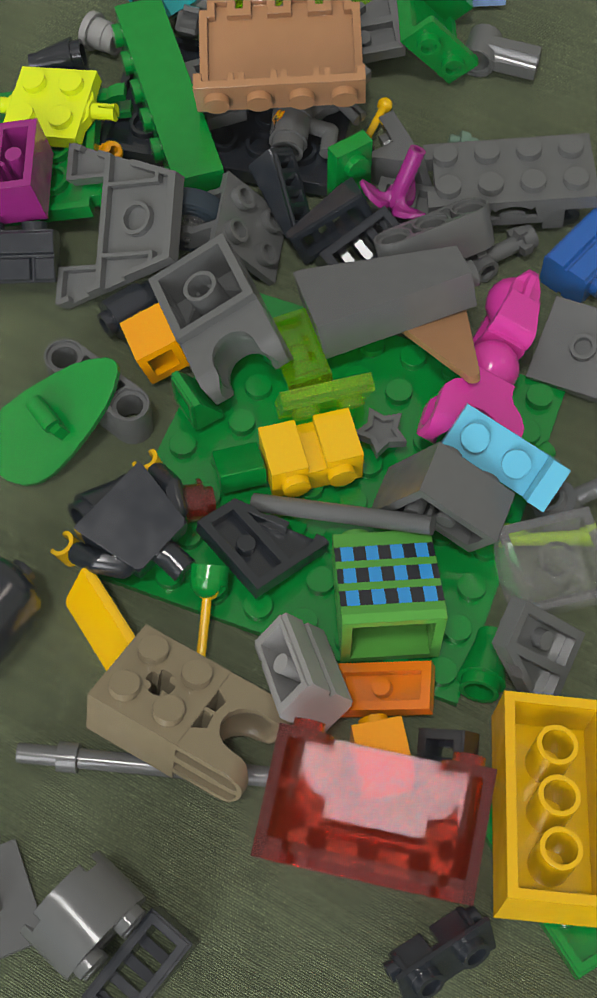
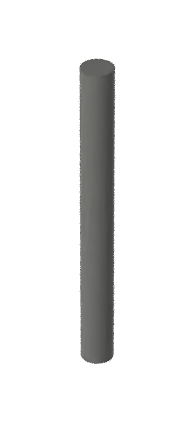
[250,493,436,535]

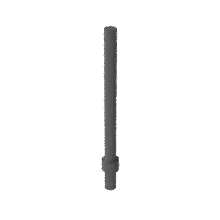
[15,741,323,792]

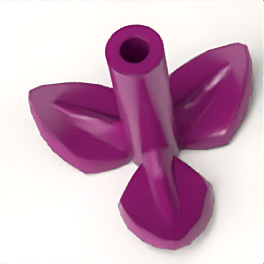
[360,145,426,220]

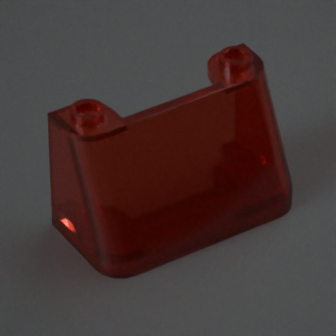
[250,717,497,906]

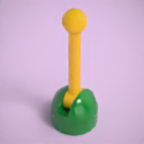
[190,563,230,657]

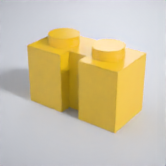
[258,407,364,497]

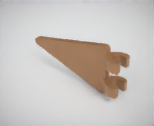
[401,310,481,384]

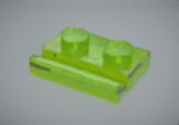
[275,372,375,421]

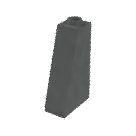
[293,245,480,359]

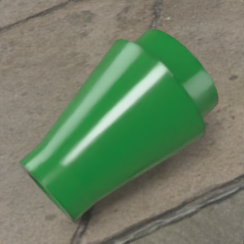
[457,626,506,703]

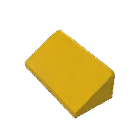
[66,568,135,671]

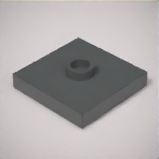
[526,296,597,403]

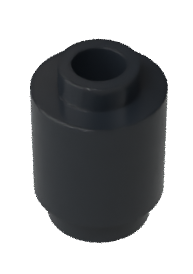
[97,280,158,340]

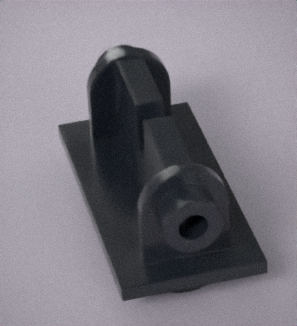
[382,904,496,998]

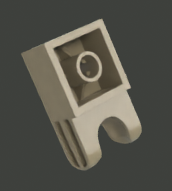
[86,624,291,803]

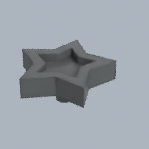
[356,407,407,459]

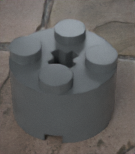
[20,851,147,982]

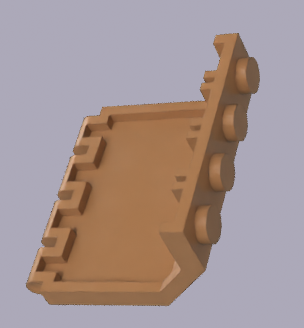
[193,0,366,114]

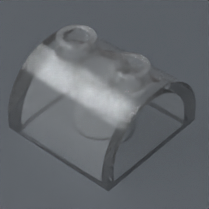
[494,506,597,615]

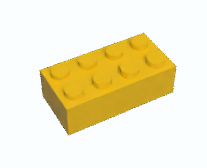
[491,690,597,928]

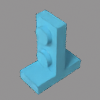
[441,403,571,512]

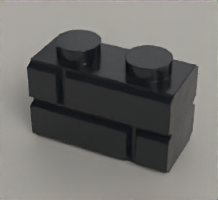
[0,221,61,284]

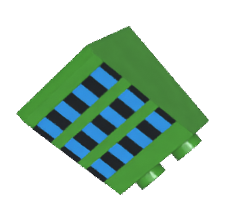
[332,529,448,663]

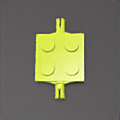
[0,66,119,148]

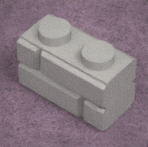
[254,613,353,734]

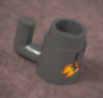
[269,107,339,162]

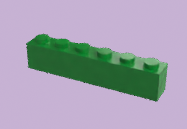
[111,0,224,192]

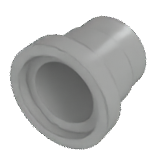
[78,10,123,56]

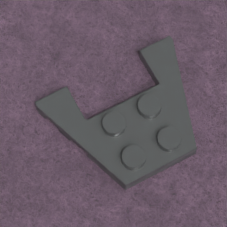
[55,143,184,309]

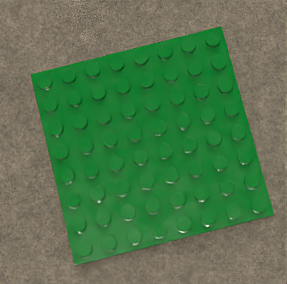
[96,293,565,707]

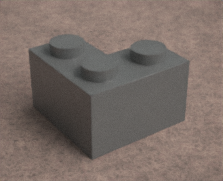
[371,442,515,552]

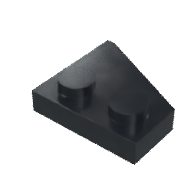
[196,498,329,599]

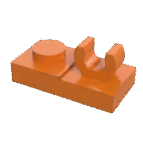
[337,660,435,718]

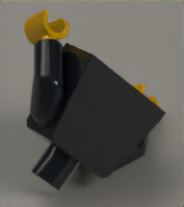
[50,449,195,581]

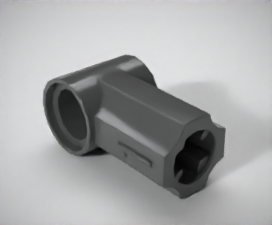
[466,24,543,81]

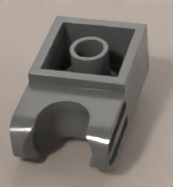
[148,233,293,405]

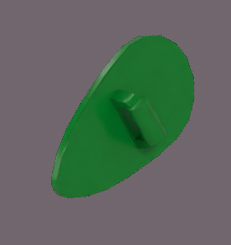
[0,357,120,486]

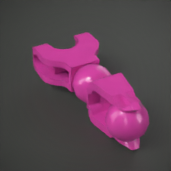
[417,270,541,444]

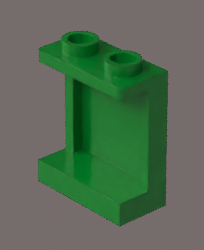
[397,0,479,84]

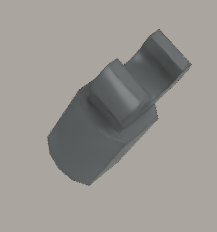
[174,4,200,40]

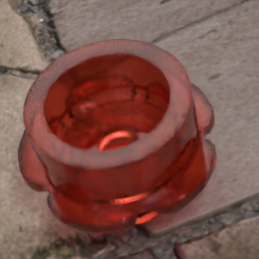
[183,478,216,523]

